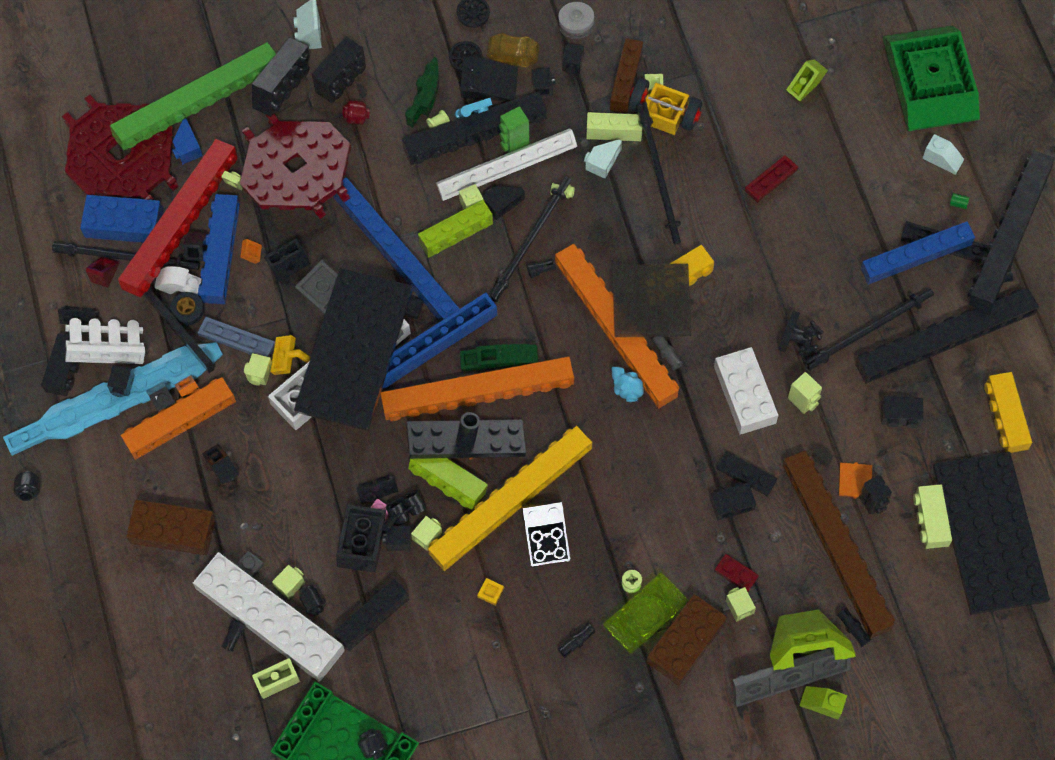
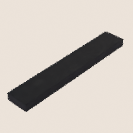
[901,221,1014,270]
[143,288,215,374]

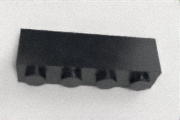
[334,579,409,651]

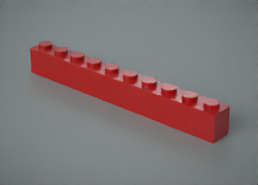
[118,139,237,298]

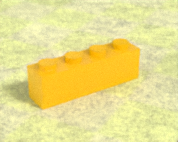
[639,245,714,307]
[984,372,1032,453]

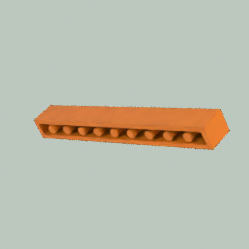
[555,244,679,409]
[381,357,574,421]

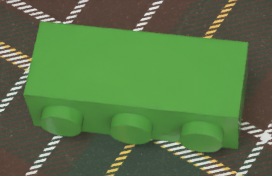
[499,106,529,153]

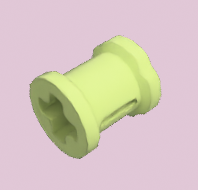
[426,110,450,129]

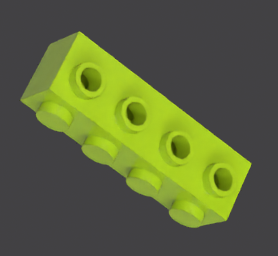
[418,200,493,258]
[408,458,488,510]

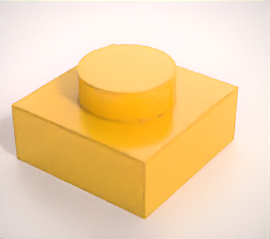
[477,578,504,606]

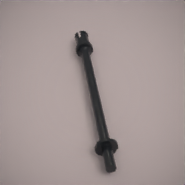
[636,102,681,244]
[488,176,571,302]
[52,241,200,270]
[803,289,934,371]

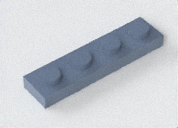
[198,317,275,357]

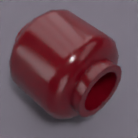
[342,100,370,125]

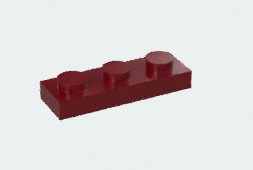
[745,155,798,203]

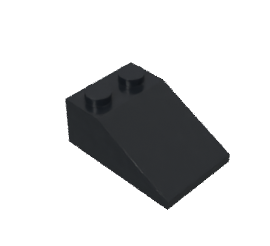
[460,56,518,102]
[336,505,386,573]

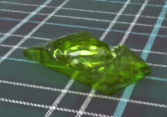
[603,572,689,654]

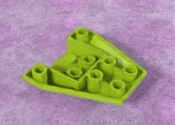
[770,610,856,670]

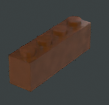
[610,38,643,114]

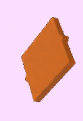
[839,462,872,499]

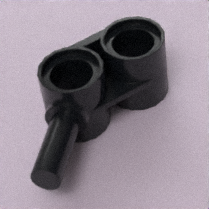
[382,490,427,532]

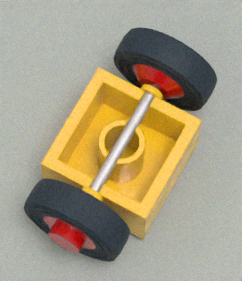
[629,78,702,135]

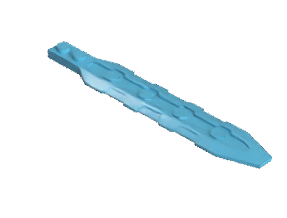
[3,342,223,456]

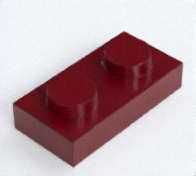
[714,554,759,592]

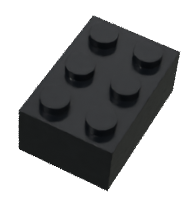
[312,36,366,103]

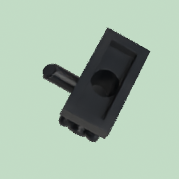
[778,310,824,356]

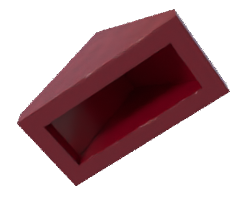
[86,257,119,288]

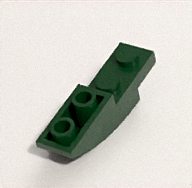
[405,57,439,128]
[460,344,539,371]

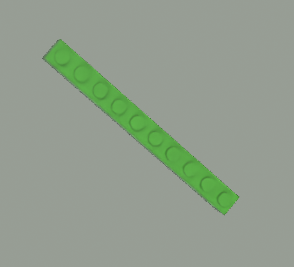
[110,42,276,151]

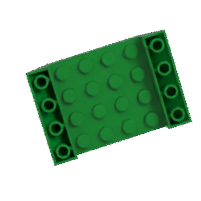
[270,682,419,760]

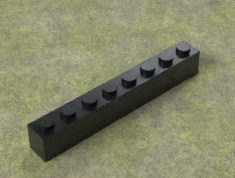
[402,91,547,165]

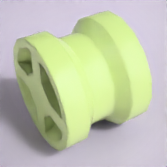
[622,570,642,593]

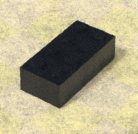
[252,38,310,117]

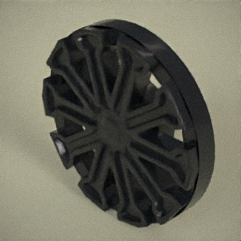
[457,0,490,28]
[449,41,482,73]

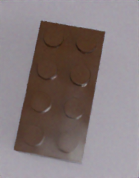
[126,500,216,556]
[646,594,727,686]

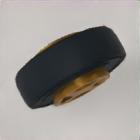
[170,292,204,326]

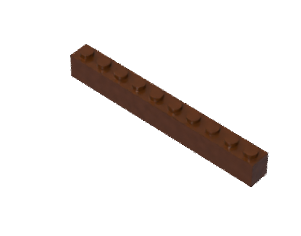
[782,450,895,638]

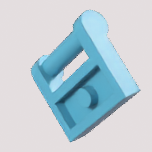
[455,98,493,119]

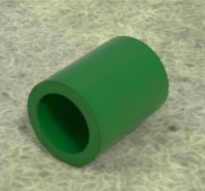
[950,193,970,210]

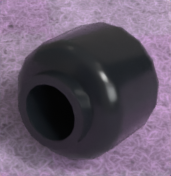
[14,471,40,501]
[357,728,388,760]

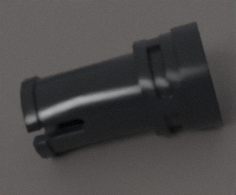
[526,258,556,278]
[221,620,246,652]

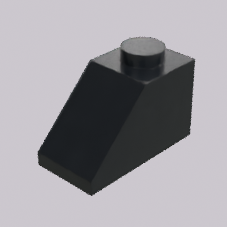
[482,186,525,220]
[202,444,239,484]

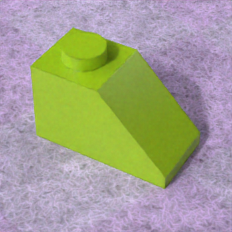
[786,59,828,101]
[799,686,847,720]

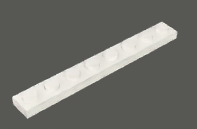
[436,128,577,201]

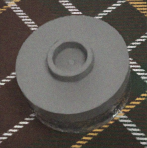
[558,2,594,39]

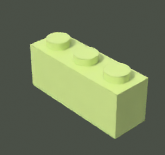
[587,112,642,141]
[913,484,952,549]

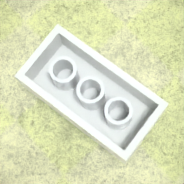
[714,347,778,435]

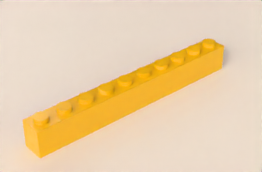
[428,426,592,571]

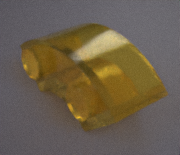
[487,33,540,67]

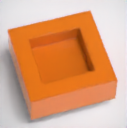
[240,239,262,264]
[175,375,198,397]

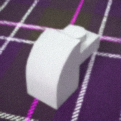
[154,266,201,295]

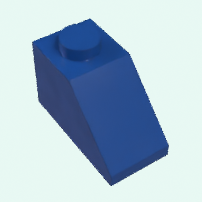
[172,119,203,165]

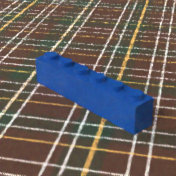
[198,194,240,304]
[861,221,975,285]

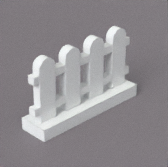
[65,318,145,364]

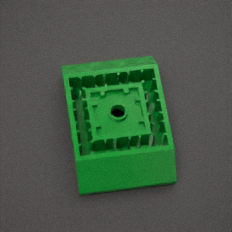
[883,25,980,131]

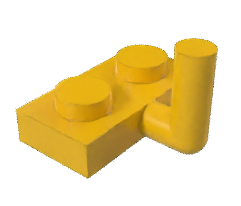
[270,335,311,375]

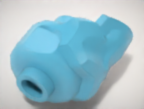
[612,367,644,402]

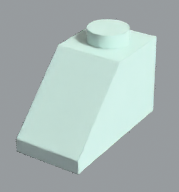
[923,134,964,175]
[584,140,622,178]

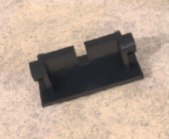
[58,305,99,326]
[356,474,399,504]

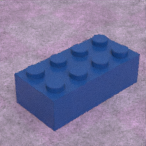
[80,195,164,243]

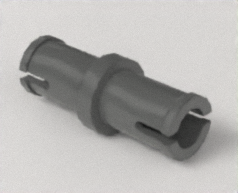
[652,333,683,370]

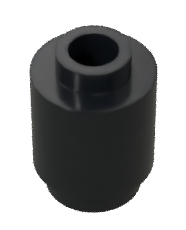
[299,585,326,616]

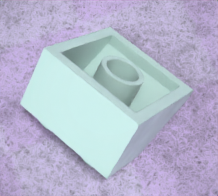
[294,0,322,49]

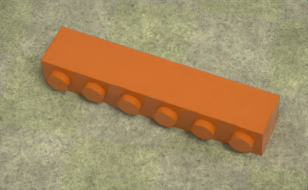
[121,377,236,460]

